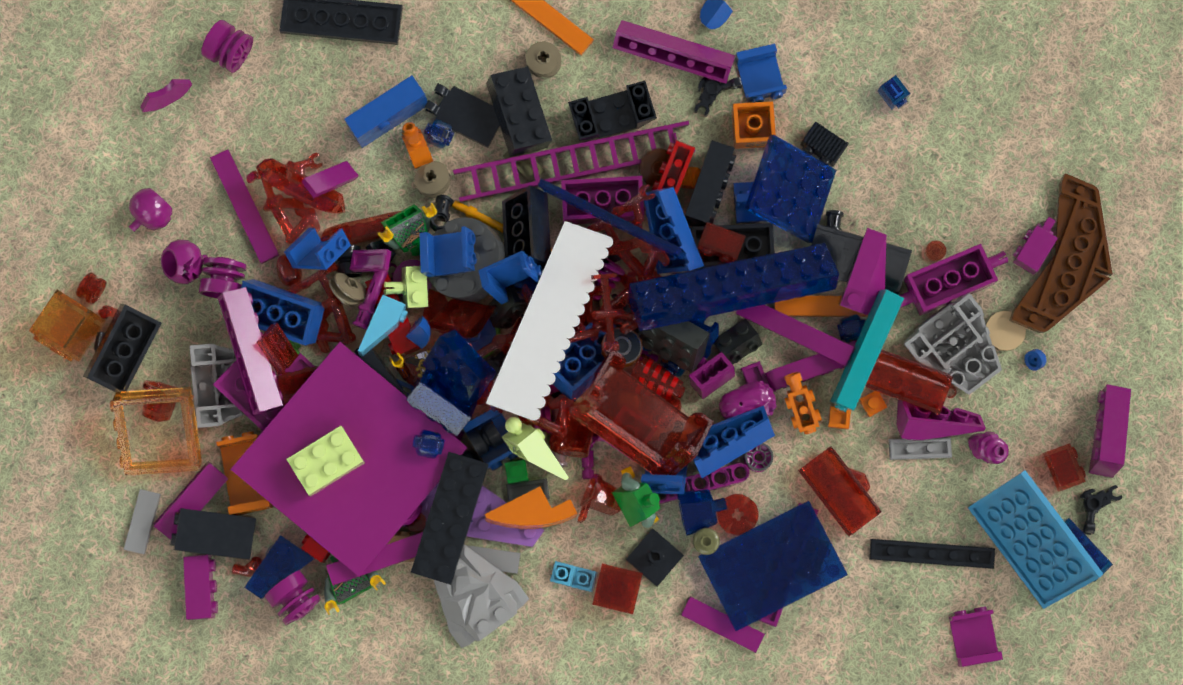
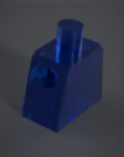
[677,489,727,536]

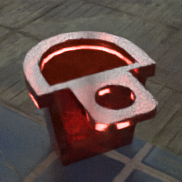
[142,380,194,422]
[577,473,621,523]

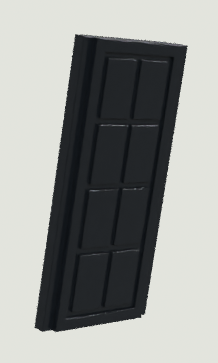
[804,224,912,295]

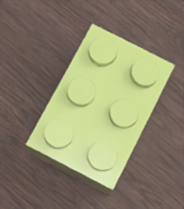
[287,426,365,496]

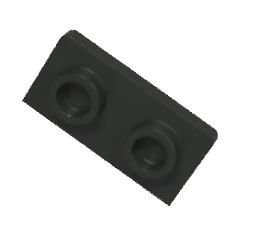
[485,284,530,329]
[712,318,762,365]

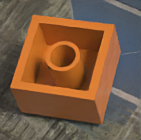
[731,101,776,149]

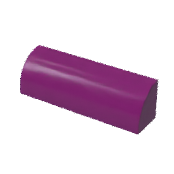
[153,461,228,540]

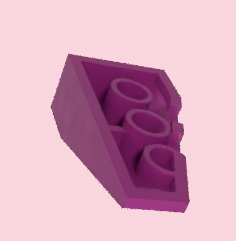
[839,228,887,315]
[896,393,986,440]

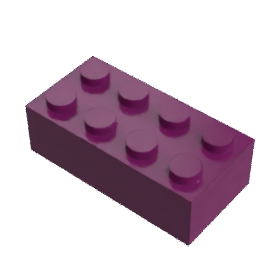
[561,176,645,225]

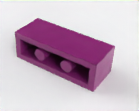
[183,555,218,620]

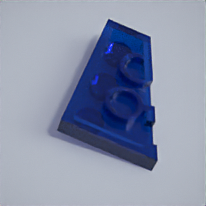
[244,535,315,599]

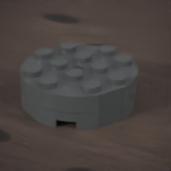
[427,218,505,302]

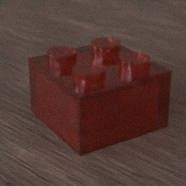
[592,564,643,615]

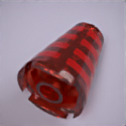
[626,353,686,401]

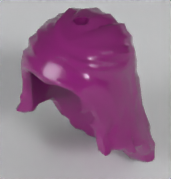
[719,381,777,420]

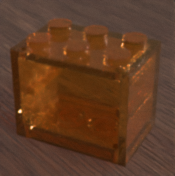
[29,289,106,362]

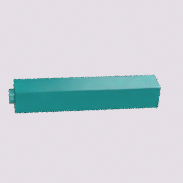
[830,289,904,412]

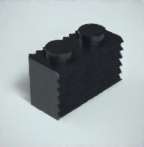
[800,122,849,167]

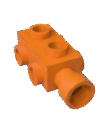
[784,372,822,434]

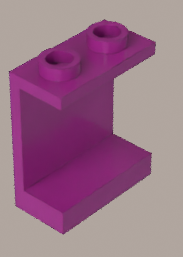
[949,606,1003,667]

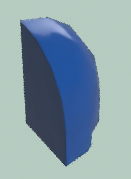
[700,0,733,29]
[406,316,431,349]

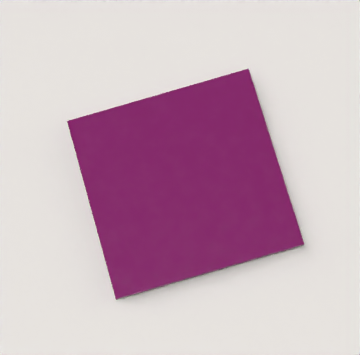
[230,342,467,577]

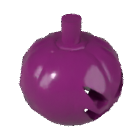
[128,188,173,232]
[161,239,208,284]

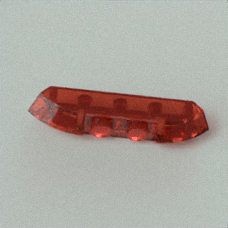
[256,158,346,213]
[320,211,401,245]

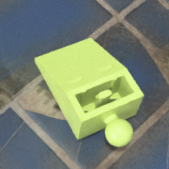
[502,417,569,480]

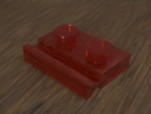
[257,323,299,375]

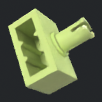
[384,266,428,308]

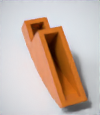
[484,487,578,529]

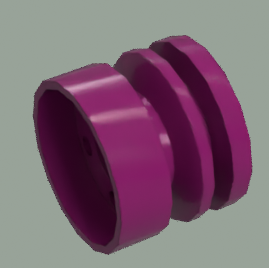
[201,20,253,73]
[198,257,247,299]
[264,570,321,625]

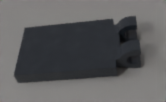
[425,83,500,148]

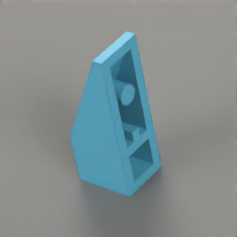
[358,295,408,356]

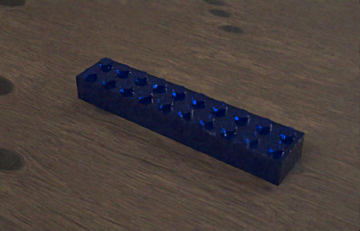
[628,243,839,331]

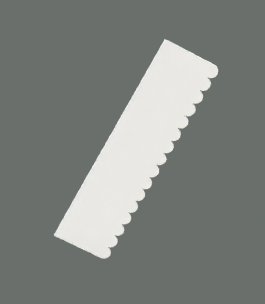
[486,221,613,420]

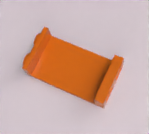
[216,431,273,515]

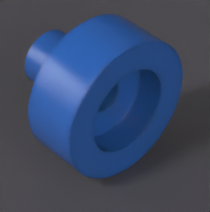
[1024,349,1046,371]

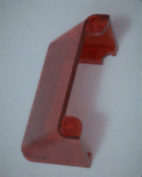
[569,349,714,475]

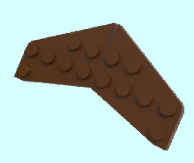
[1009,173,1113,333]

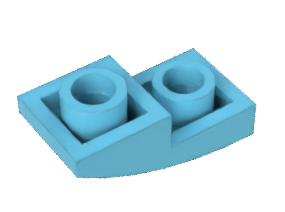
[550,561,598,592]

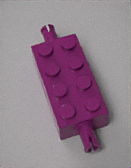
[899,244,1008,316]

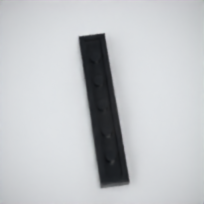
[869,539,995,569]

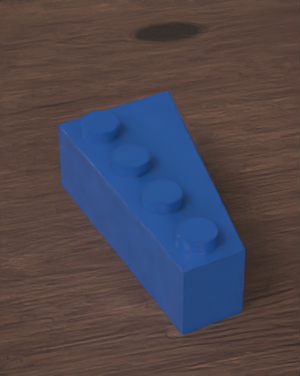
[643,187,704,274]
[687,406,775,478]

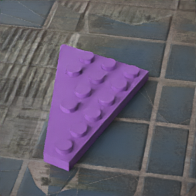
[403,483,545,547]

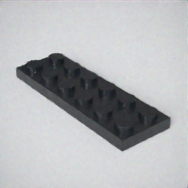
[279,0,403,45]
[410,452,489,585]

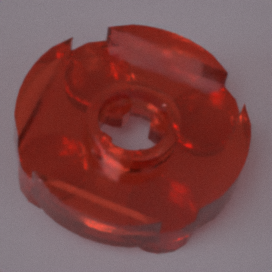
[717,494,759,536]

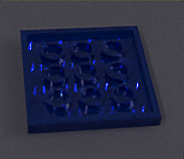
[745,135,837,243]

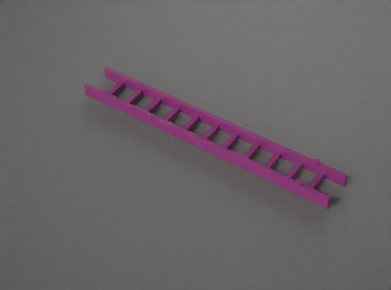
[453,120,695,202]

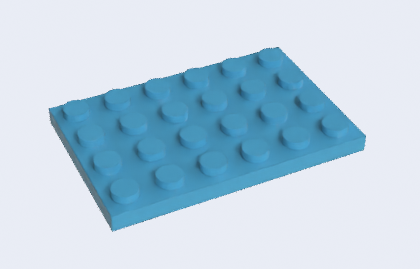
[968,470,1103,609]

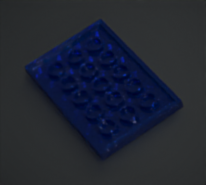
[698,501,848,632]

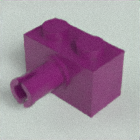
[689,352,735,399]

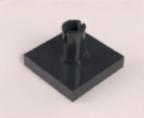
[626,528,684,587]

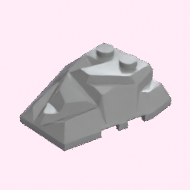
[904,293,1002,395]
[190,344,276,428]
[434,544,529,648]

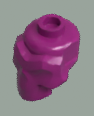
[968,431,1009,464]

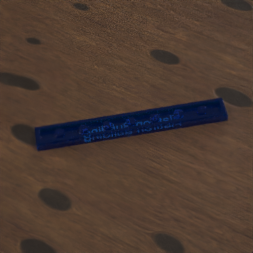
[538,179,686,260]

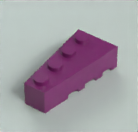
[1088,384,1131,478]

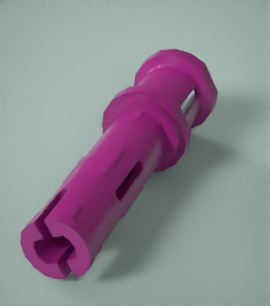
[352,271,388,330]

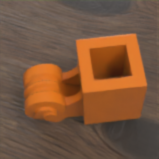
[402,122,433,169]

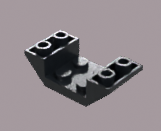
[568,80,657,141]

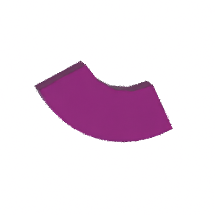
[140,79,192,112]

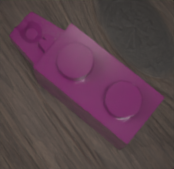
[1013,217,1058,275]

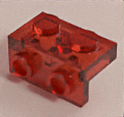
[277,366,318,406]

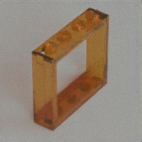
[110,387,202,476]

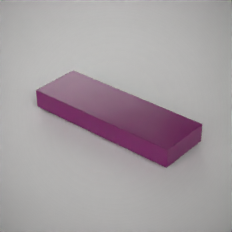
[302,161,359,198]

